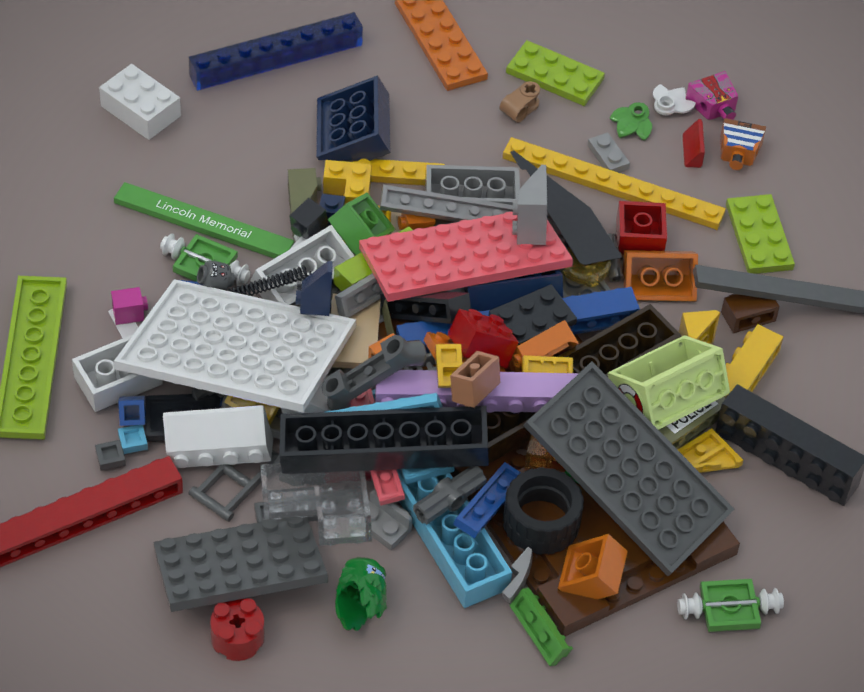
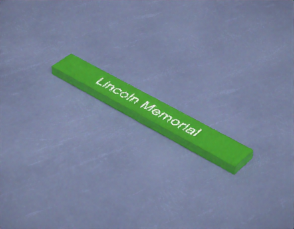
[114,182,294,259]

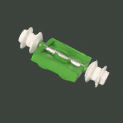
[160,233,251,287]
[677,579,784,632]

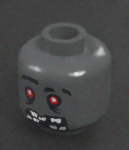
[197,260,235,291]

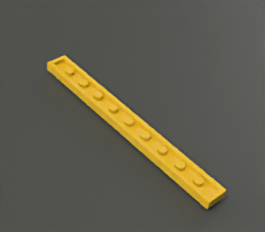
[502,137,726,230]

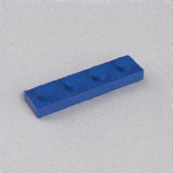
[453,462,521,539]

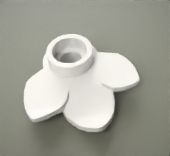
[653,84,696,115]

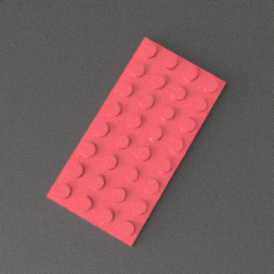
[359,212,573,302]

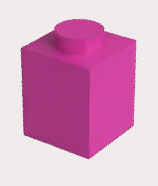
[111,287,148,325]

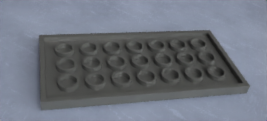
[523,362,735,576]

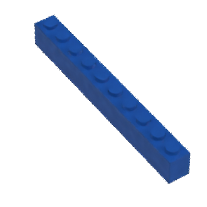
[396,287,640,354]

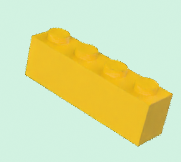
[724,324,784,398]

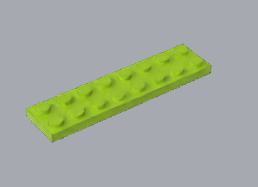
[0,275,67,439]

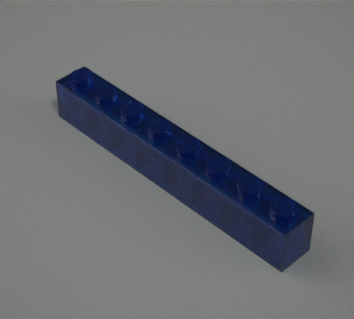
[189,12,363,91]

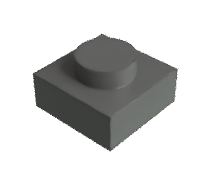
[95,440,126,471]

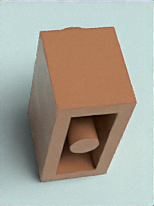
[450,351,501,408]

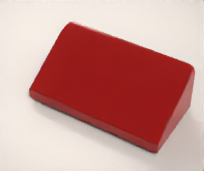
[682,119,705,168]

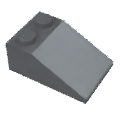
[512,165,547,245]

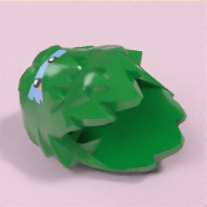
[335,557,387,631]

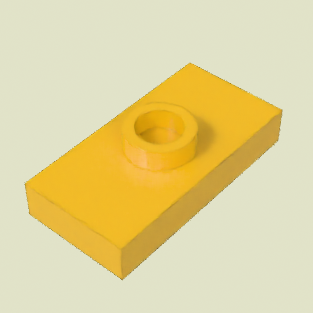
[522,355,573,373]

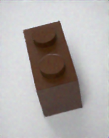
[721,294,780,333]

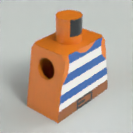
[720,118,766,170]

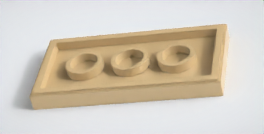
[331,294,381,369]

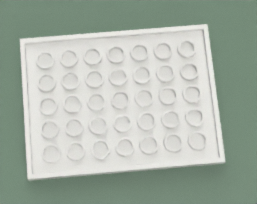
[114,279,356,413]

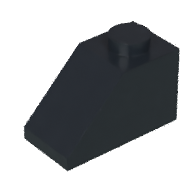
[289,197,328,240]

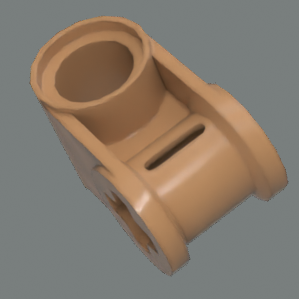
[499,81,540,123]

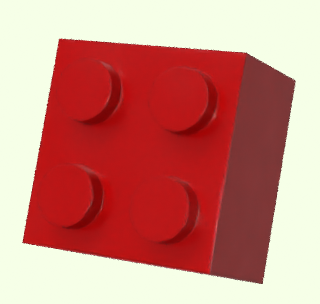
[616,201,667,255]
[447,309,519,368]

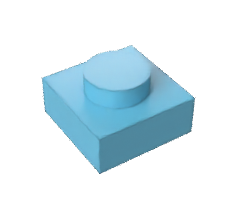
[118,425,148,454]

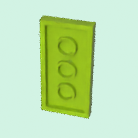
[506,40,605,106]
[726,194,795,274]

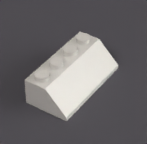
[250,225,354,305]
[163,405,273,468]

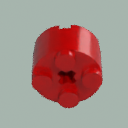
[210,598,264,661]

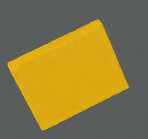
[679,310,720,344]

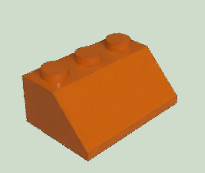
[623,250,698,301]

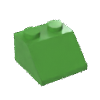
[328,193,396,255]

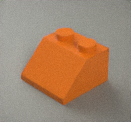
[558,534,628,600]

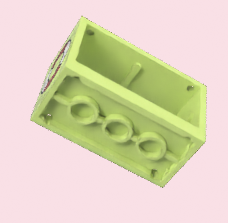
[608,335,730,430]

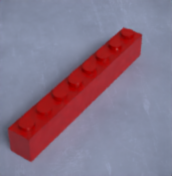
[0,456,183,567]

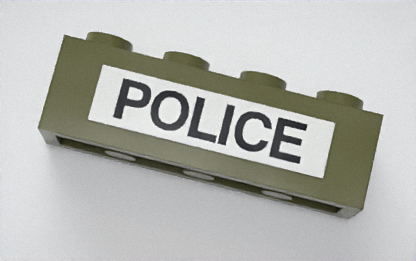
[655,397,726,449]

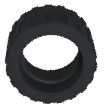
[503,467,584,555]

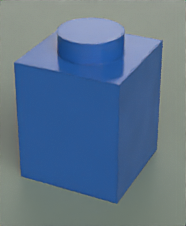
[119,396,146,426]

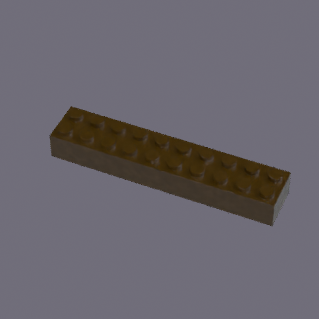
[484,304,682,467]

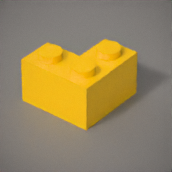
[323,160,372,204]

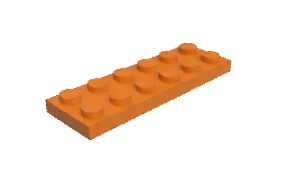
[395,0,488,91]

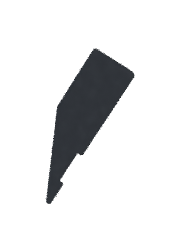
[510,151,622,265]

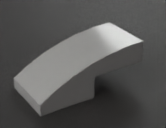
[502,547,533,604]

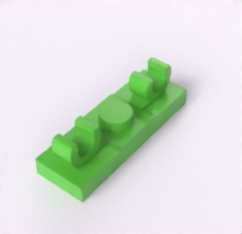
[509,588,573,666]

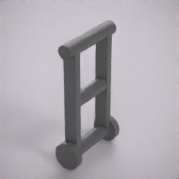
[188,449,281,522]

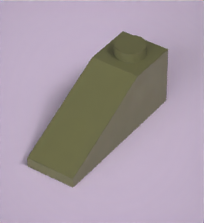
[288,168,321,237]

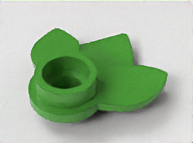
[610,102,652,140]

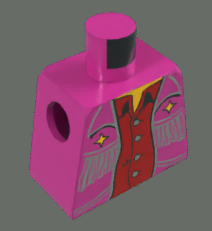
[686,71,738,120]

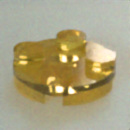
[563,247,611,287]

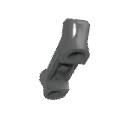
[322,335,426,411]

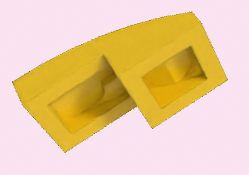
[435,344,463,388]

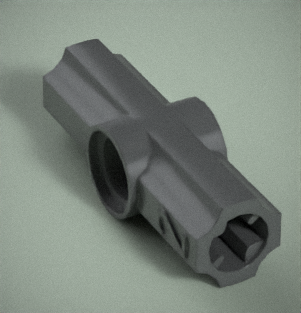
[413,466,487,524]

